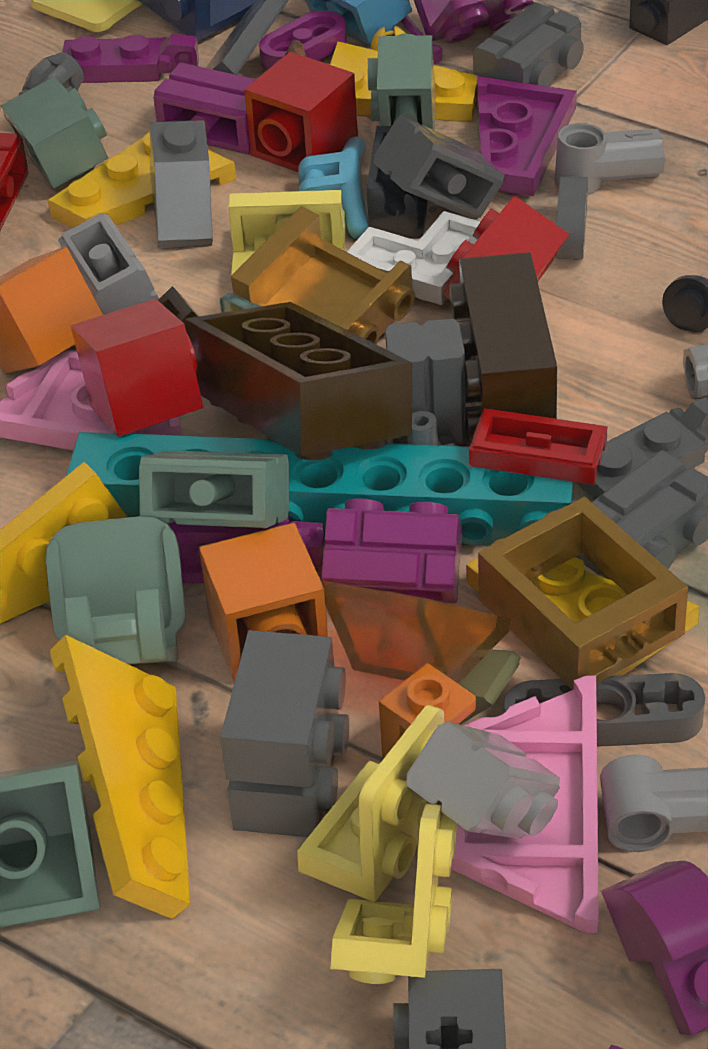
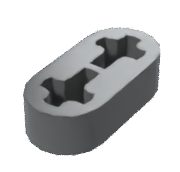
[555,176,588,259]

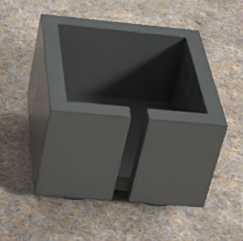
[220,630,349,837]

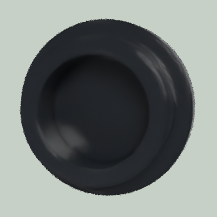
[662,275,708,332]

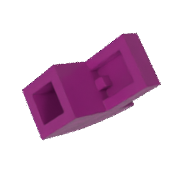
[600,860,708,1035]

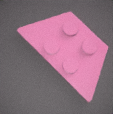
[0,349,182,450]
[451,676,599,934]

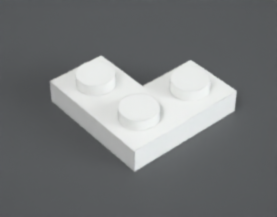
[347,211,480,305]

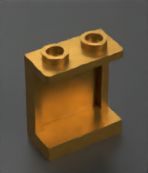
[231,206,415,345]

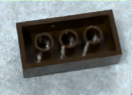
[185,302,412,460]

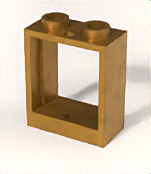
[478,496,688,690]

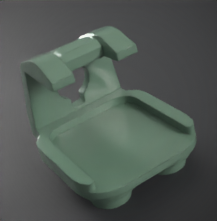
[46,516,186,665]

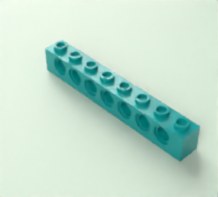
[66,432,574,546]

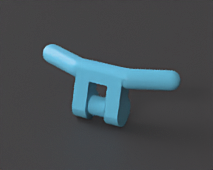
[298,137,369,239]

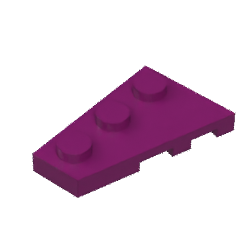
[477,76,577,196]

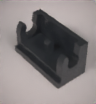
[367,126,428,239]

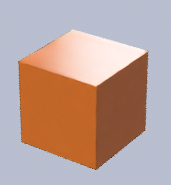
[0,246,103,374]
[199,522,328,683]

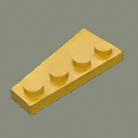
[49,634,191,919]

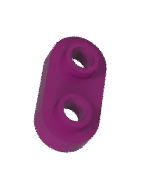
[259,11,347,70]

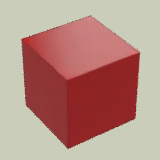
[244,52,358,172]
[70,298,204,437]

